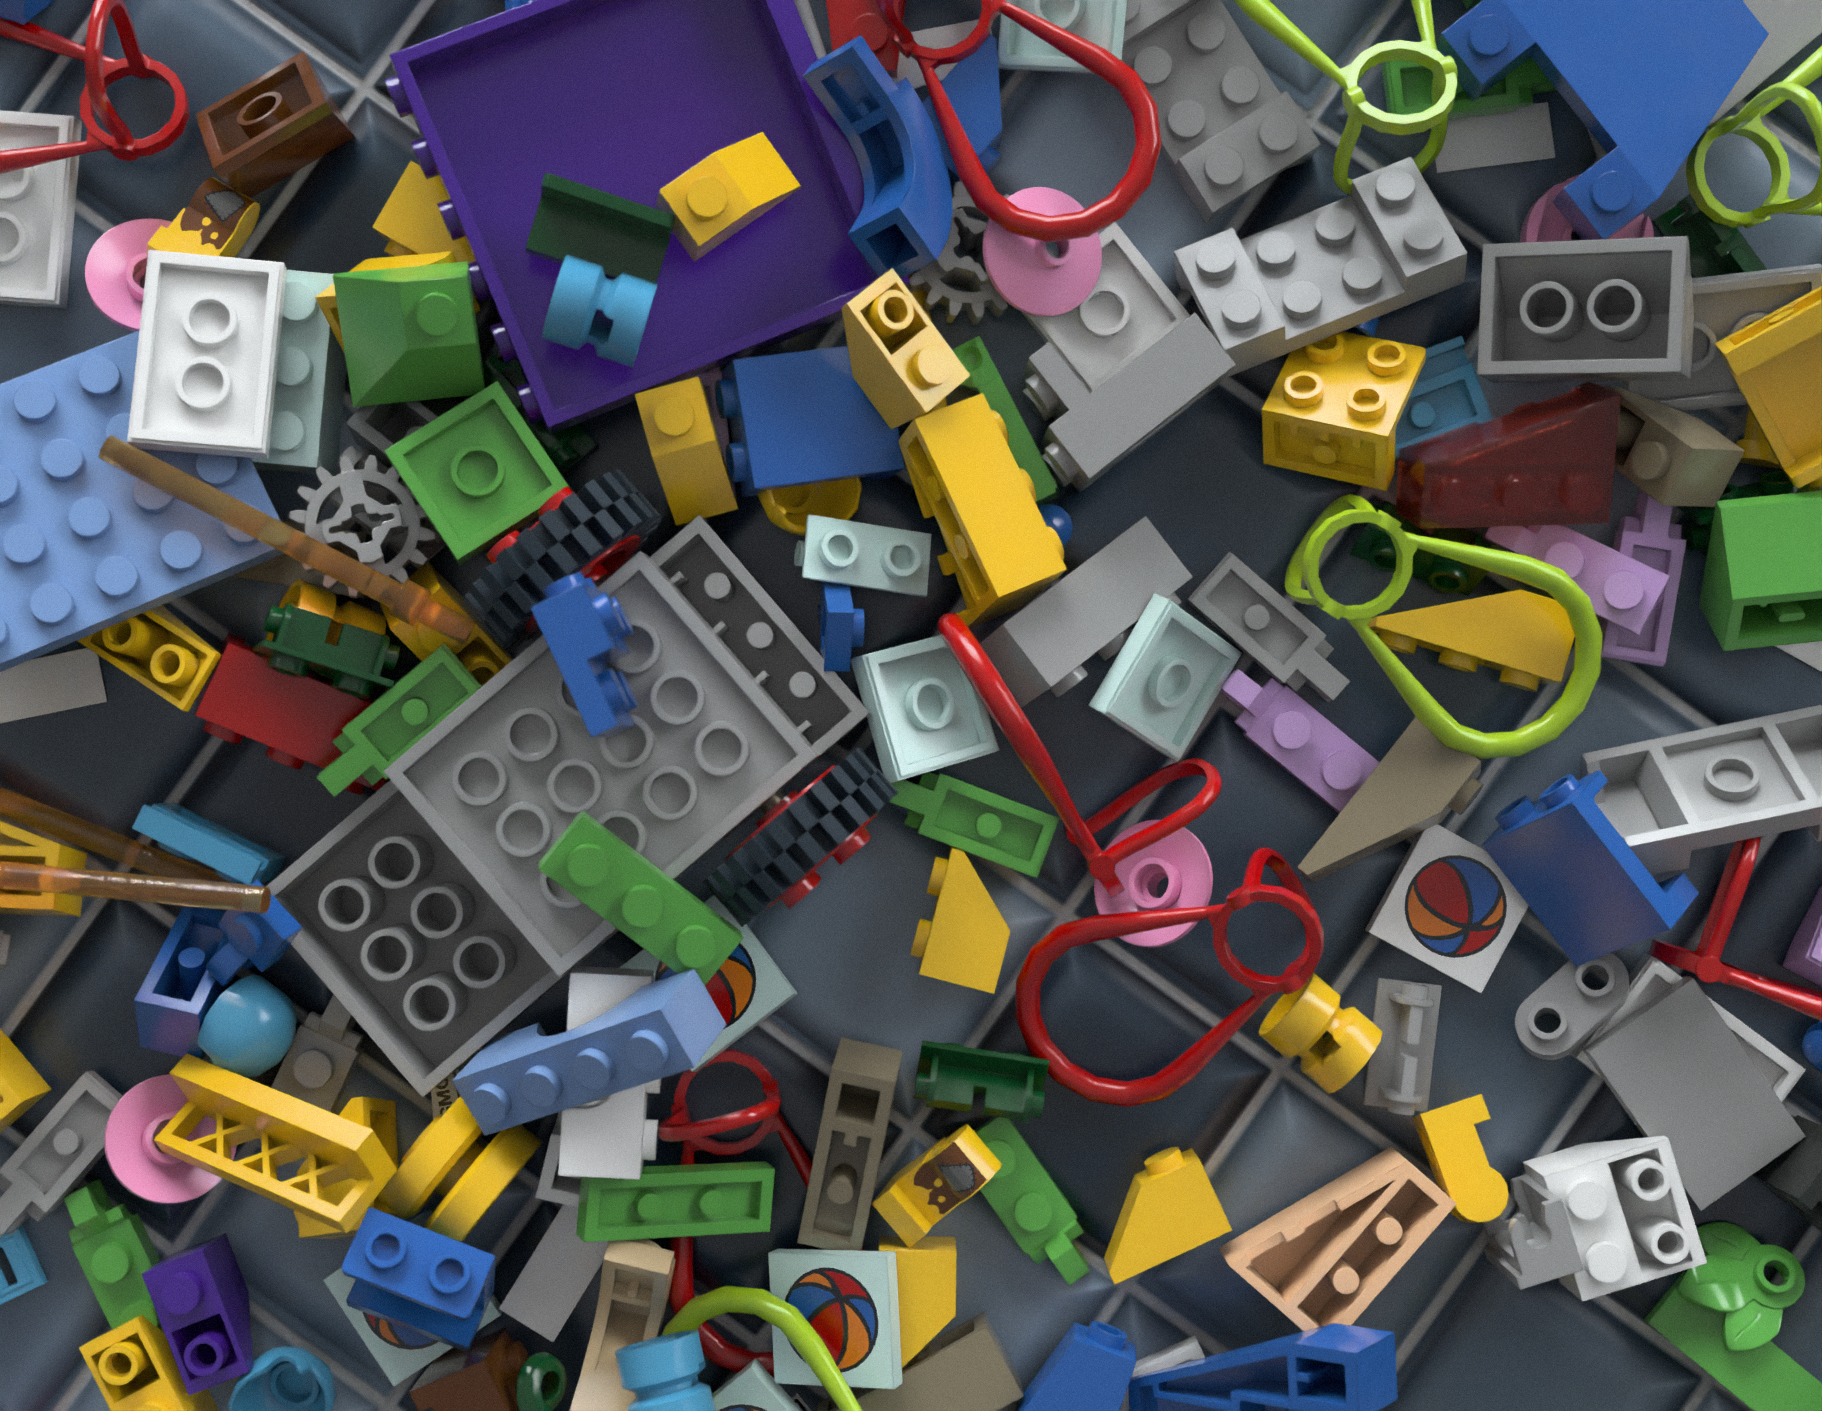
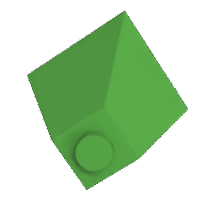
[333,261,485,407]

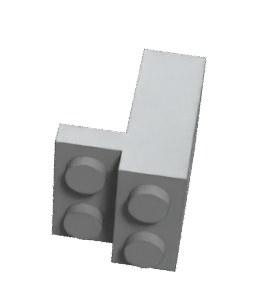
[1021,313,1236,493]

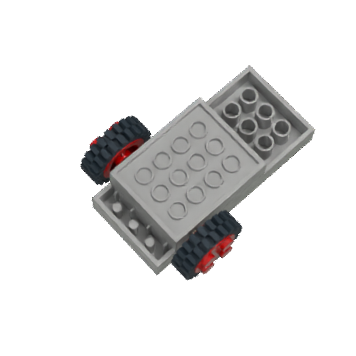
[266,470,898,1097]

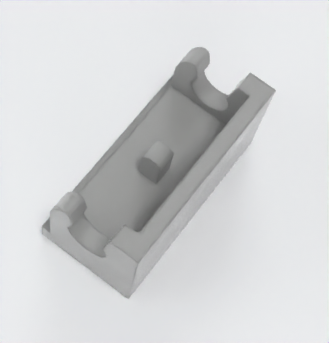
[1482,1174,1584,1290]

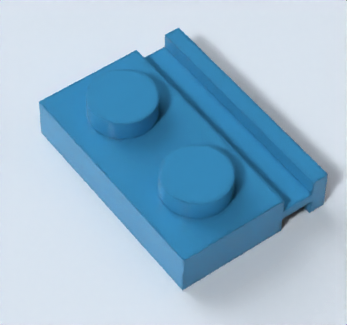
[1395,336,1494,460]
[132,802,287,887]

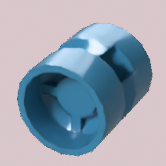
[542,255,658,368]
[615,1330,716,1411]

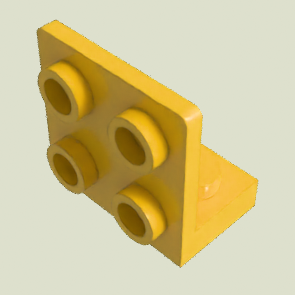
[1262,331,1426,491]

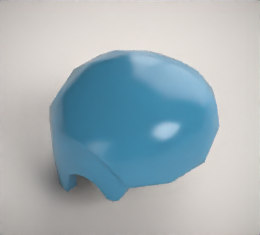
[197,975,297,1078]
[227,1346,337,1411]

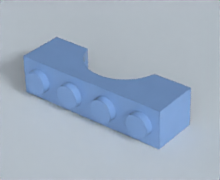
[452,968,727,1136]

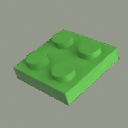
[384,381,570,565]

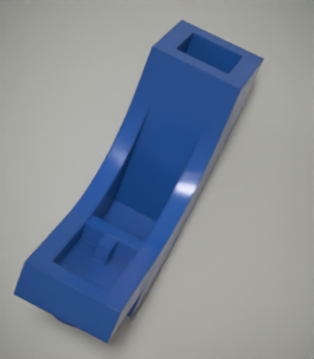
[803,35,952,279]

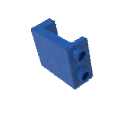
[715,346,905,497]
[1482,770,1699,966]
[342,1207,495,1353]

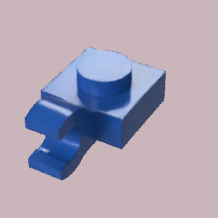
[206,880,302,987]

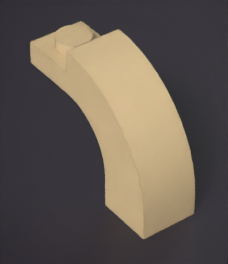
[569,1239,676,1411]

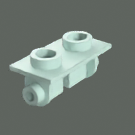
[794,514,932,597]

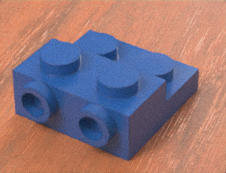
[530,572,638,738]

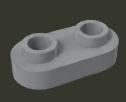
[1515,953,1630,1060]

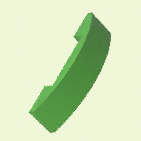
[1644,1271,1822,1411]

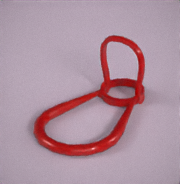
[0,0,190,174]
[877,0,1162,243]
[938,613,1222,899]
[1648,837,1822,1021]
[1015,847,1324,1107]
[657,1049,865,1378]

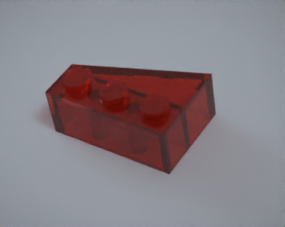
[1396,382,1621,529]

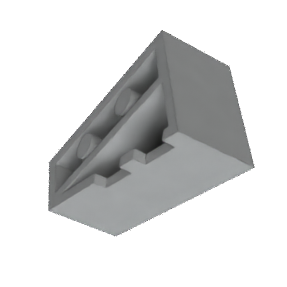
[980,516,1193,708]

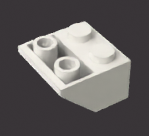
[1523,1136,1707,1302]

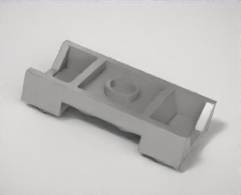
[1121,0,1321,224]
[1174,157,1467,378]
[1580,705,1822,876]

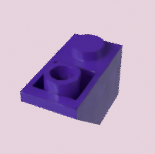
[142,1233,253,1396]

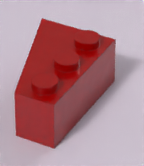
[195,632,388,795]

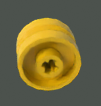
[378,1096,542,1243]

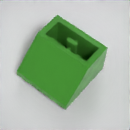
[1699,490,1822,651]

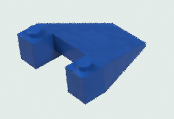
[1436,0,1769,240]
[1128,1323,1398,1411]

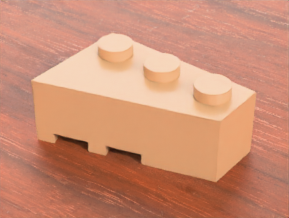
[1219,1147,1457,1331]

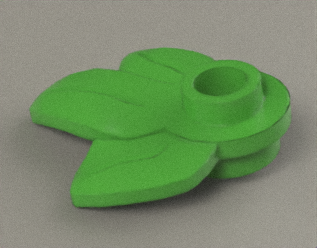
[1677,1222,1805,1352]

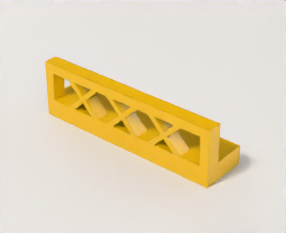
[154,1053,398,1233]

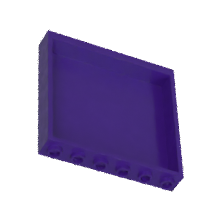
[385,0,910,435]

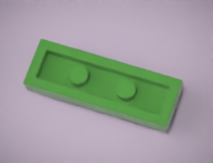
[539,810,743,986]
[576,1161,775,1242]

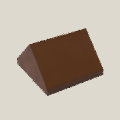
[195,51,355,199]

